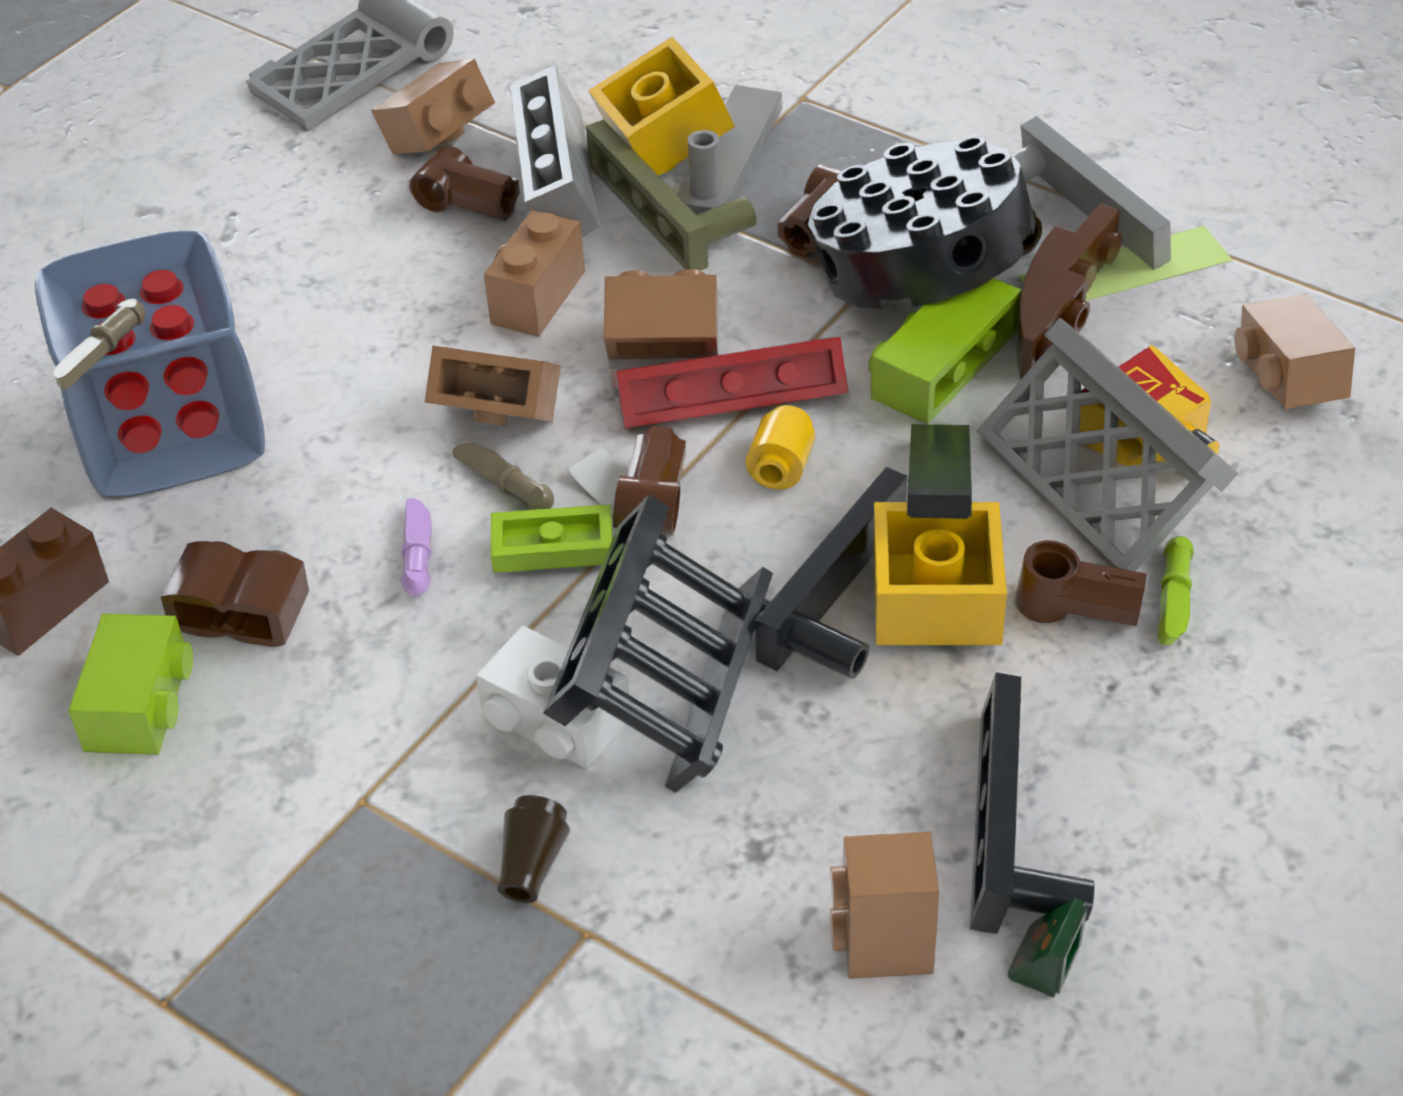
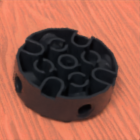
[808,135,1035,309]

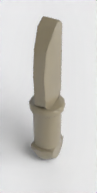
[53,299,146,390]
[452,443,554,510]

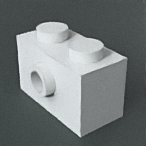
[476,625,629,769]

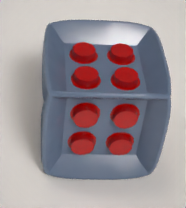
[35,230,265,497]

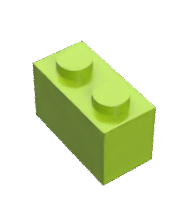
[68,613,193,755]

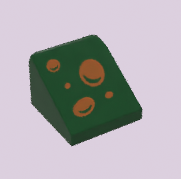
[1008,898,1087,997]

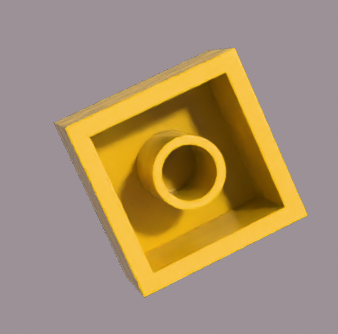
[588,37,735,176]
[873,502,1007,645]

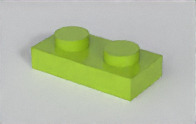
[491,504,613,573]

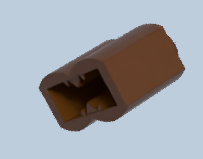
[160,541,309,647]

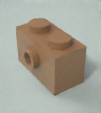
[371,58,495,154]
[484,210,585,337]
[604,269,718,360]
[1234,294,1355,409]
[424,345,561,426]
[830,831,939,979]

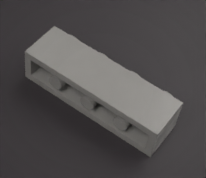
[510,65,600,237]

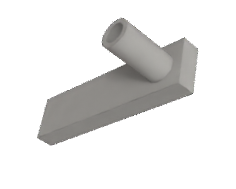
[677,85,782,215]
[1012,116,1171,270]

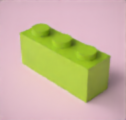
[868,278,1021,424]

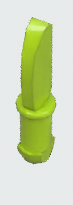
[1157,536,1194,645]

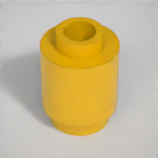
[745,405,815,490]

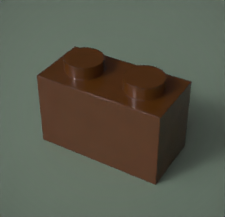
[0,507,109,656]

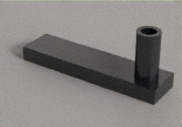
[755,467,907,679]
[970,672,1095,934]

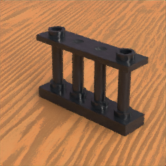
[543,494,773,793]

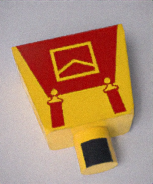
[1079,345,1220,466]

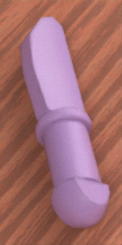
[401,498,432,597]

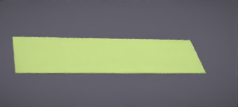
[1018,226,1233,301]

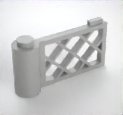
[246,0,454,131]

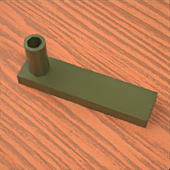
[586,119,756,271]

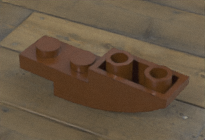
[1017,203,1122,379]

